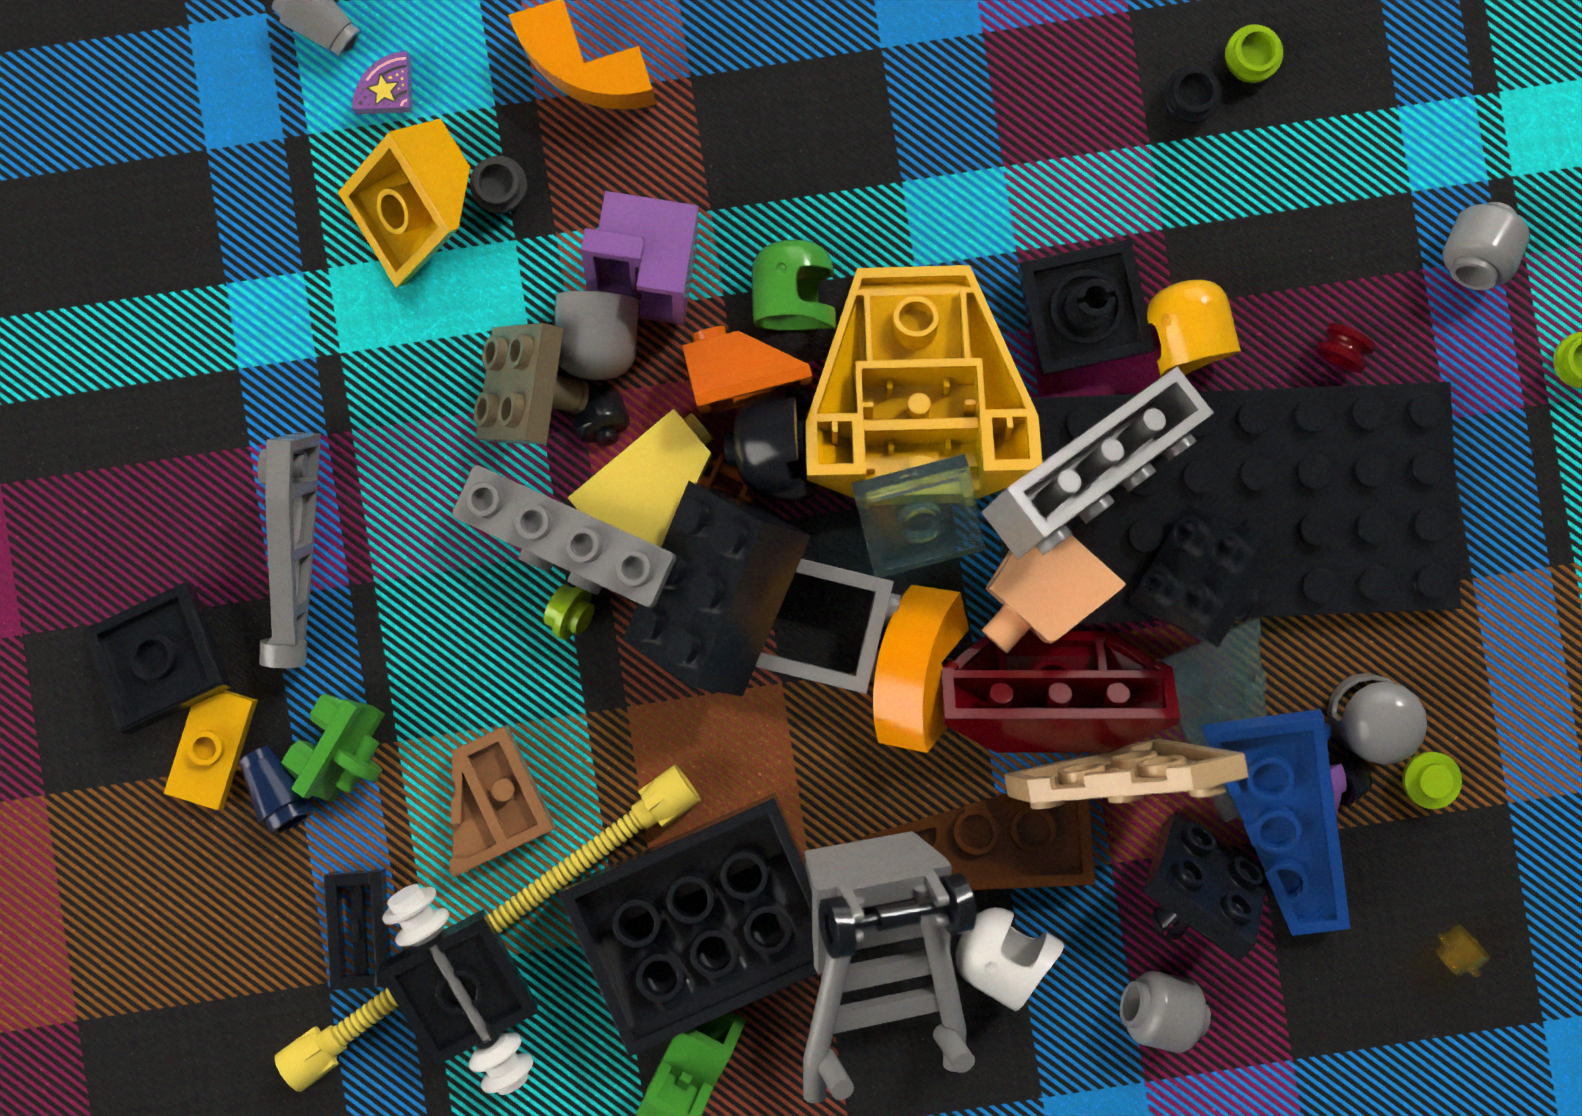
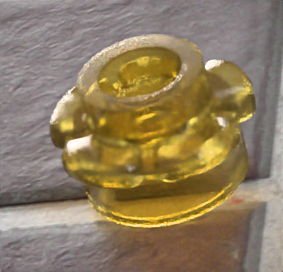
[1435,924,1491,978]

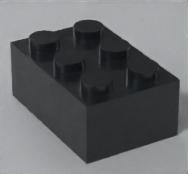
[623,481,811,697]

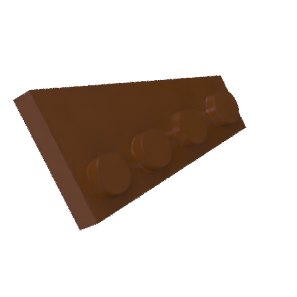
[861,794,1095,890]

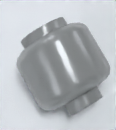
[1442,202,1530,290]
[1120,971,1211,1053]

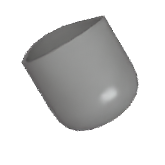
[554,291,639,380]
[1327,673,1428,765]

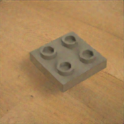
[474,323,589,444]

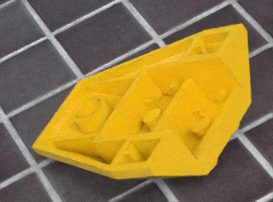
[805,265,1042,502]

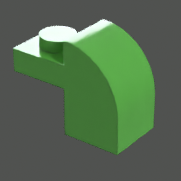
[636,1012,747,1116]

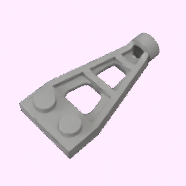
[257,432,321,668]

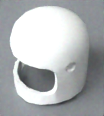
[956,907,1064,1011]

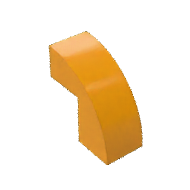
[508,0,657,109]
[873,585,969,753]

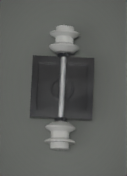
[378,884,538,1095]

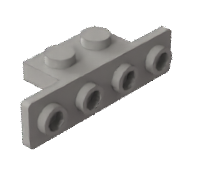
[452,465,676,608]

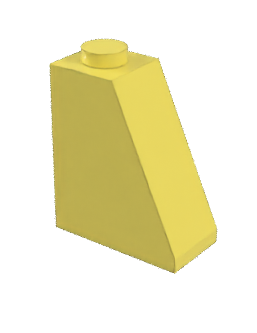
[567,409,713,547]

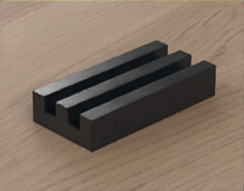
[324,869,391,990]

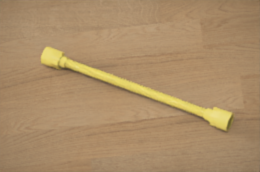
[275,764,701,1092]

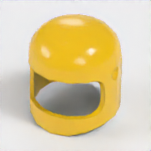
[1147,280,1241,378]

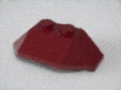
[941,631,1180,753]

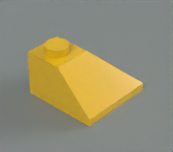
[338,118,470,288]

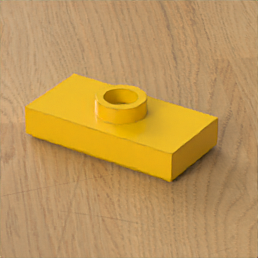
[164,690,258,810]

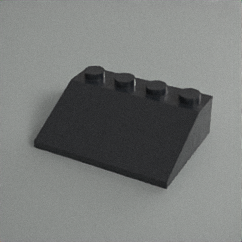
[559,793,817,1057]

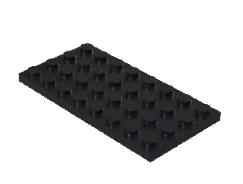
[998,382,1461,624]

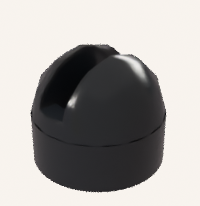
[1330,755,1372,806]

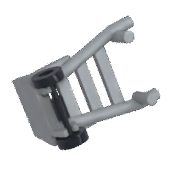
[803,831,976,1103]

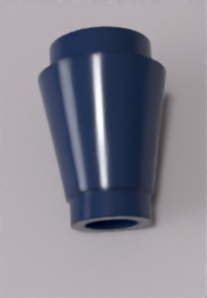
[239,746,313,835]

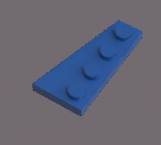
[1202,709,1351,936]

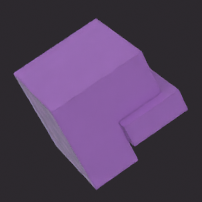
[581,191,698,325]

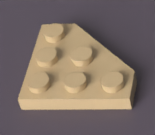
[1004,738,1248,809]

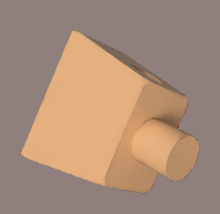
[981,535,1126,653]

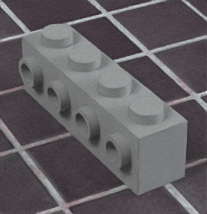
[982,366,1214,560]

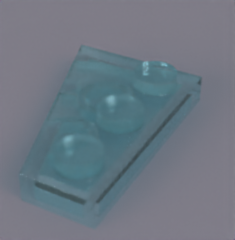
[1156,618,1267,822]

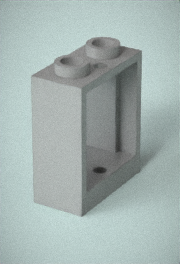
[755,559,901,694]

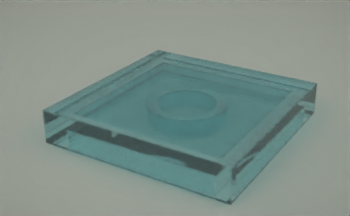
[851,454,985,578]

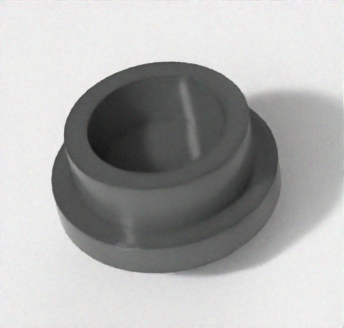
[470,156,528,214]

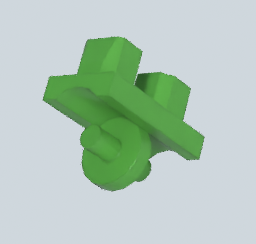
[281,694,385,802]

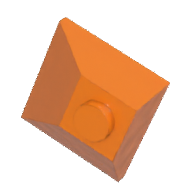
[682,326,812,418]

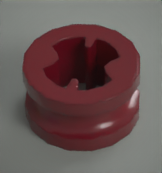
[1316,323,1376,373]

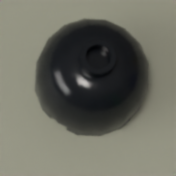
[724,384,818,501]

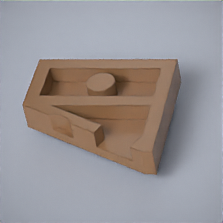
[450,724,556,877]

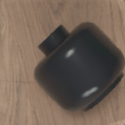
[569,386,630,447]

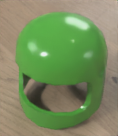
[752,240,836,331]

